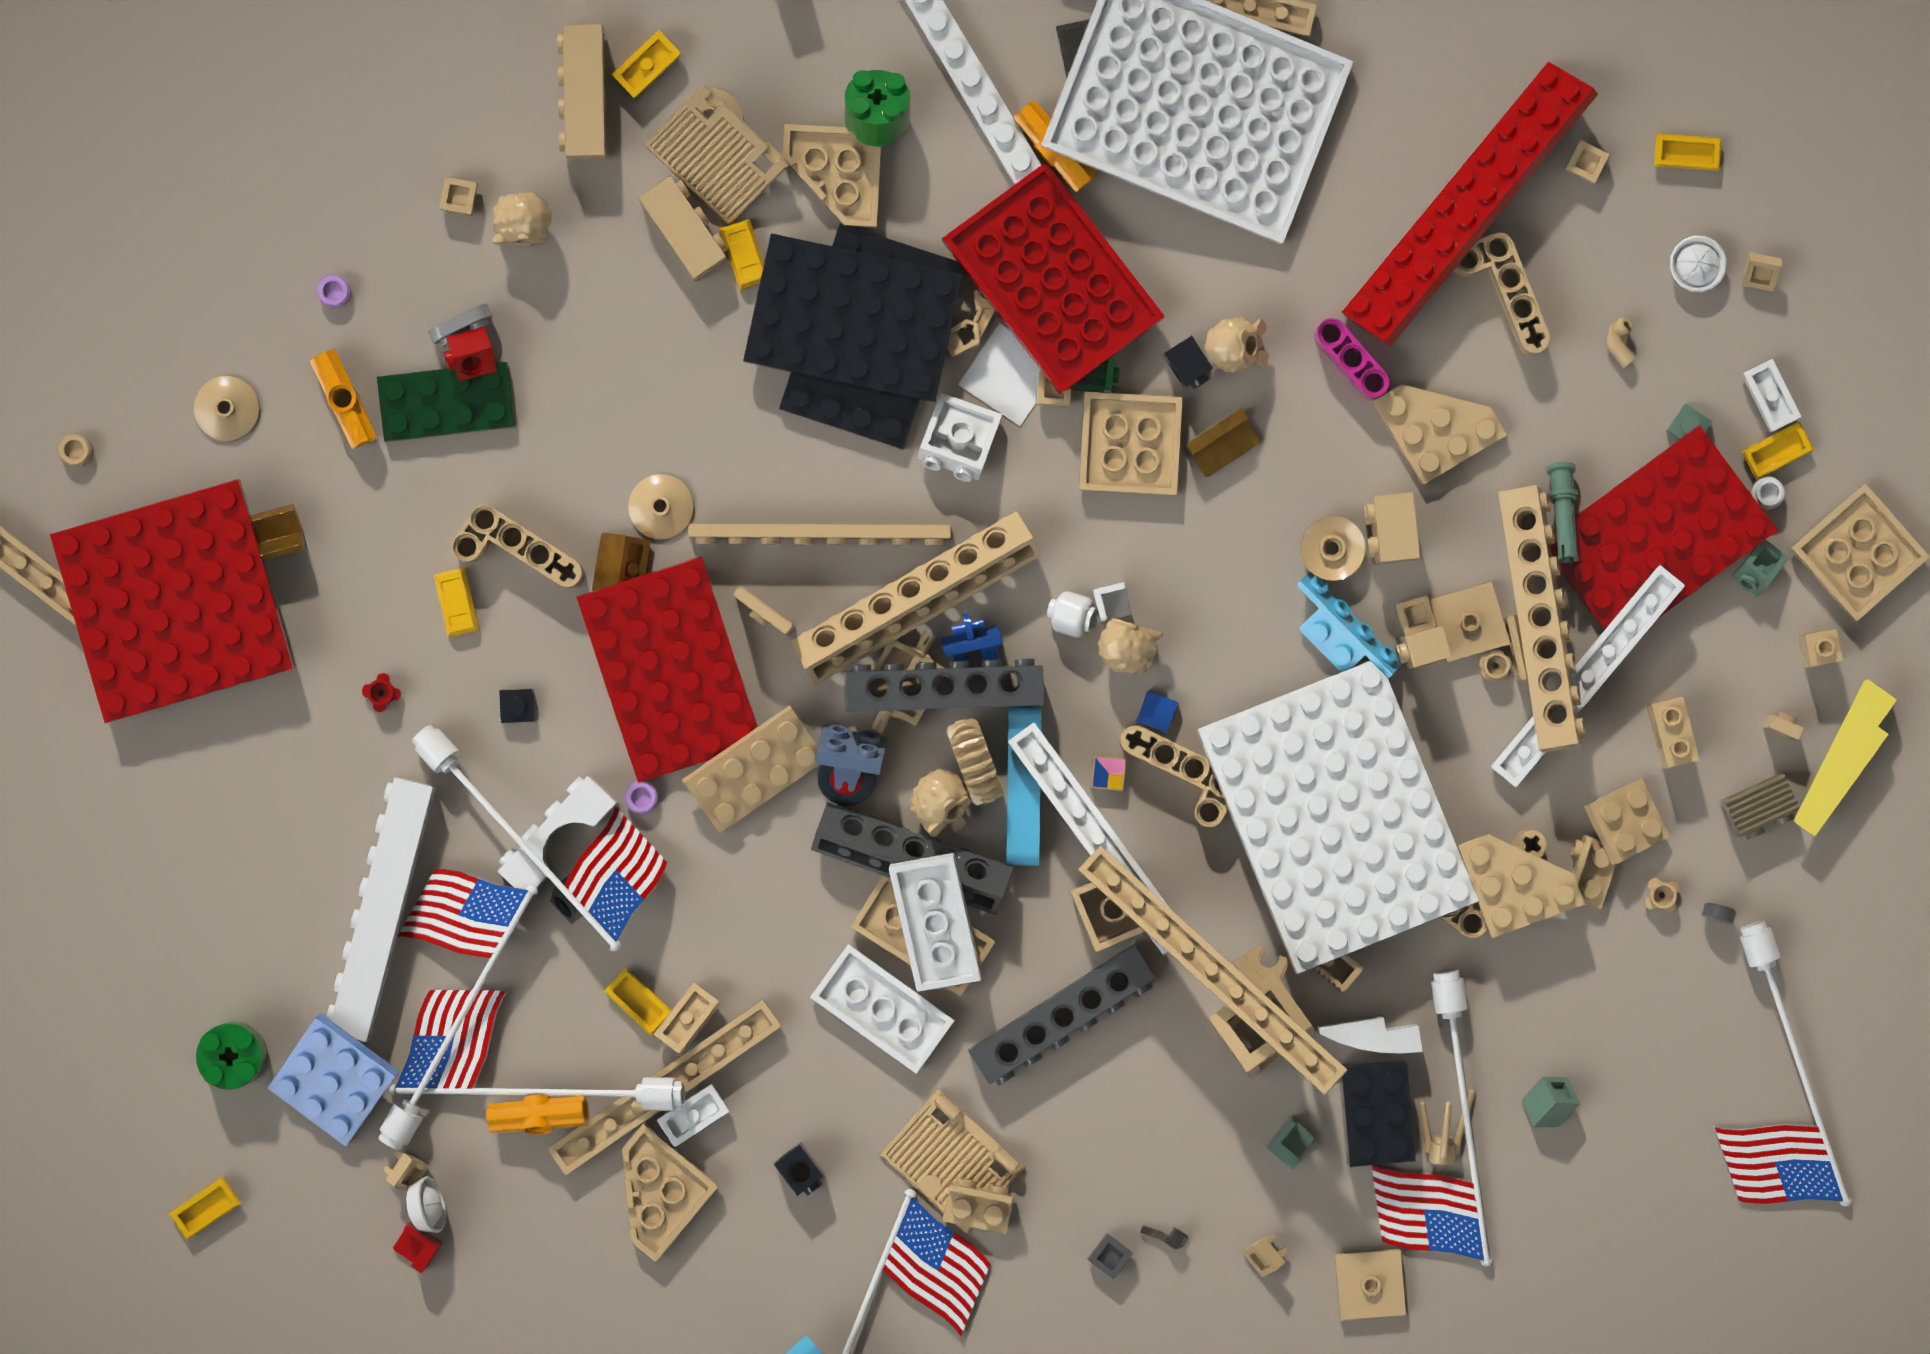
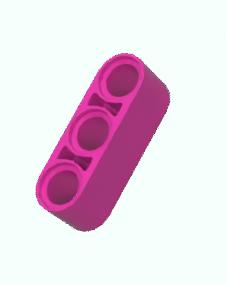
[1314,318,1389,400]

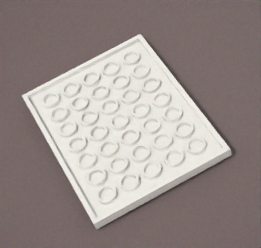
[1040,0,1354,245]
[1196,661,1479,974]

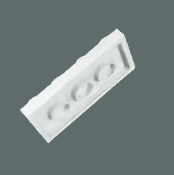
[889,853,982,992]
[810,944,955,1074]

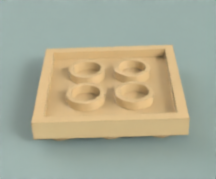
[1079,392,1183,496]
[1790,483,1930,622]

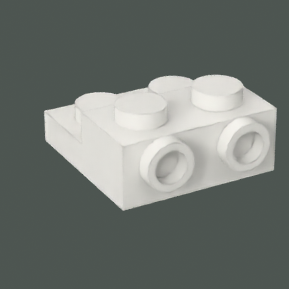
[917,393,1002,482]

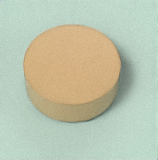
[58,434,93,467]

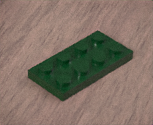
[377,362,515,442]

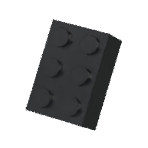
[1339,1060,1416,1167]

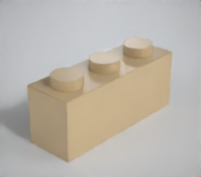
[638,176,728,282]

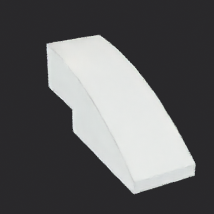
[1317,1016,1423,1054]

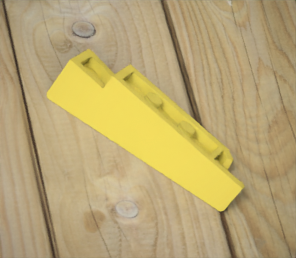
[1794,679,1897,837]

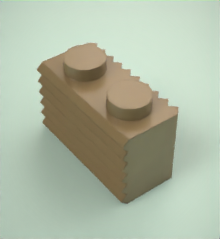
[1720,774,1800,840]

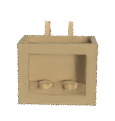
[1209,946,1315,1079]

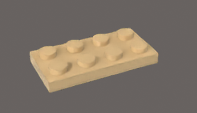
[682,705,820,833]
[850,875,996,997]

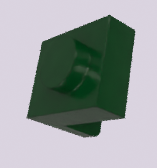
[1071,358,1120,393]

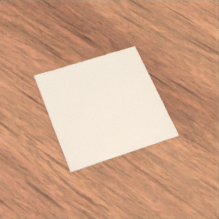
[958,323,1041,426]

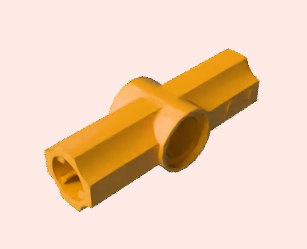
[1013,99,1097,193]
[309,348,378,449]
[486,1095,589,1135]

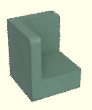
[1522,1077,1580,1127]
[1265,1116,1315,1170]

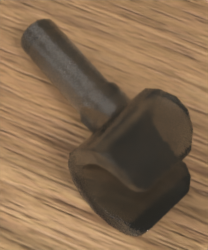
[1140,1225,1188,1249]

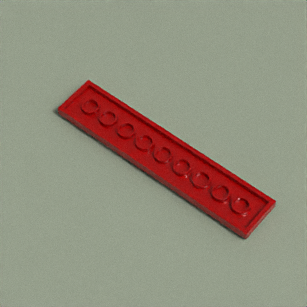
[1342,61,1598,347]

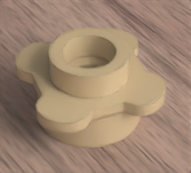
[1644,878,1680,913]

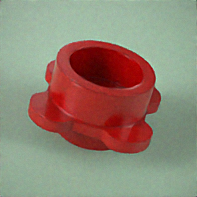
[362,673,401,712]

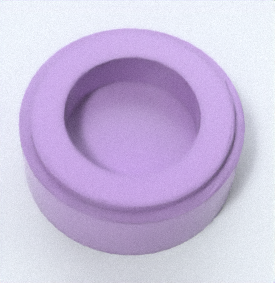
[317,274,351,308]
[625,781,658,814]

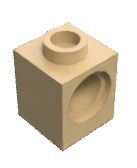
[1798,629,1843,668]

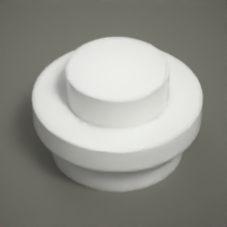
[1751,477,1785,510]

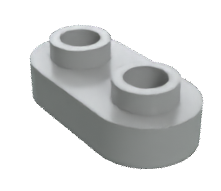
[428,304,493,347]

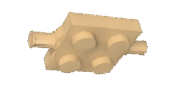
[869,630,944,734]

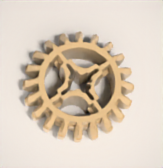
[947,717,1003,806]

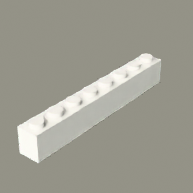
[326,777,436,1042]

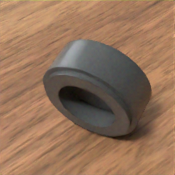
[1702,903,1736,924]

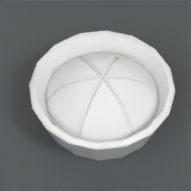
[1670,235,1727,292]
[406,1176,447,1233]

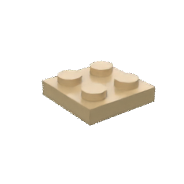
[1584,778,1670,865]

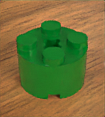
[844,70,910,147]
[196,1021,268,1090]

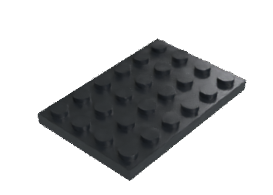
[779,223,963,450]
[743,233,963,403]

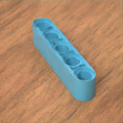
[1006,706,1042,866]

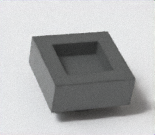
[1087,1233,1133,1279]

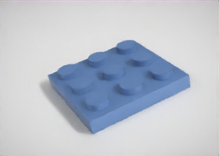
[267,1013,400,1146]

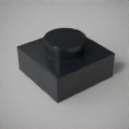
[499,689,535,723]

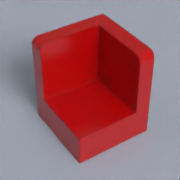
[393,1221,443,1273]

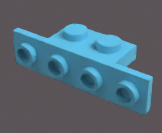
[1296,571,1401,679]

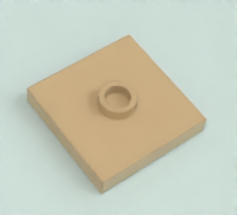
[1429,582,1510,663]
[733,586,795,636]
[1334,1248,1406,1321]

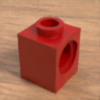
[444,327,497,382]

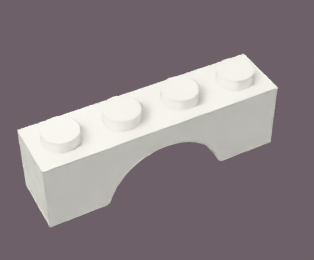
[497,776,618,890]

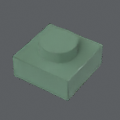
[1666,403,1713,440]

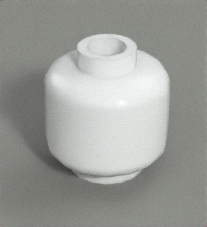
[1047,591,1098,638]

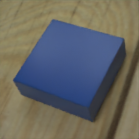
[1136,691,1178,733]

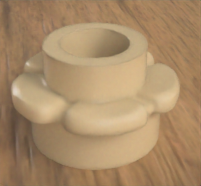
[1479,649,1512,682]

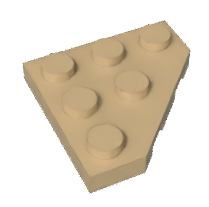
[783,124,881,228]
[1372,384,1507,486]
[1457,834,1585,938]
[622,1123,719,1262]

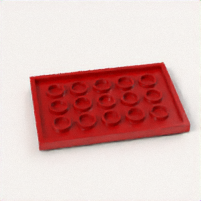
[941,162,1165,395]
[1551,425,1778,630]
[576,556,758,783]

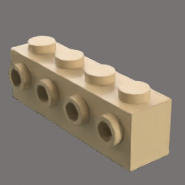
[557,24,607,160]

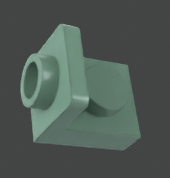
[1732,540,1789,596]

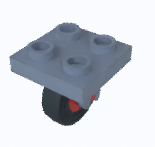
[815,725,887,806]

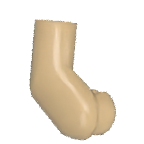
[1606,317,1636,368]

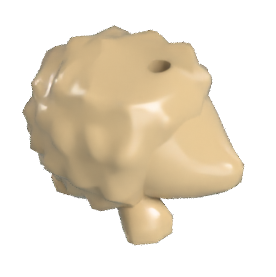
[492,191,552,247]
[1204,317,1269,373]
[1097,618,1164,675]
[909,769,971,837]

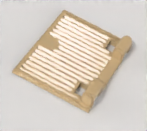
[643,84,789,225]
[879,1089,1025,1233]

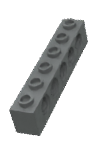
[844,659,1044,712]
[811,802,1013,915]
[968,944,1156,1085]

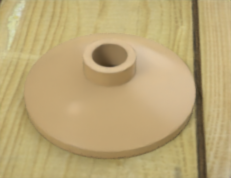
[194,376,260,441]
[628,474,694,539]
[1300,515,1365,581]

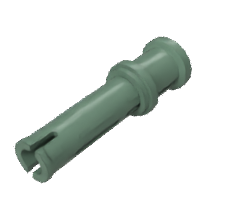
[1546,462,1579,563]

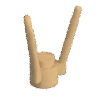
[1419,1089,1475,1165]

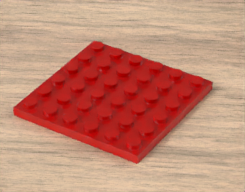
[50,479,295,723]

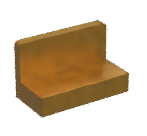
[1185,408,1260,477]
[251,504,304,560]
[592,532,651,591]

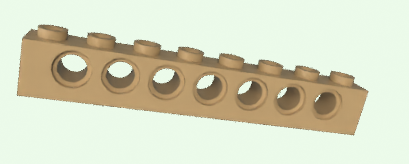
[1498,485,1586,752]
[790,511,1042,686]

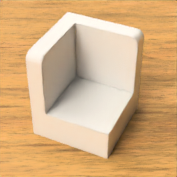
[1092,582,1132,623]

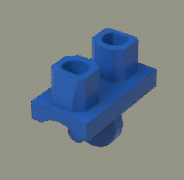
[941,613,1003,666]

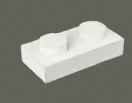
[1741,359,1801,432]
[657,1084,730,1147]

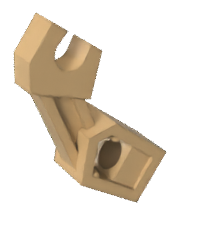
[947,289,995,359]

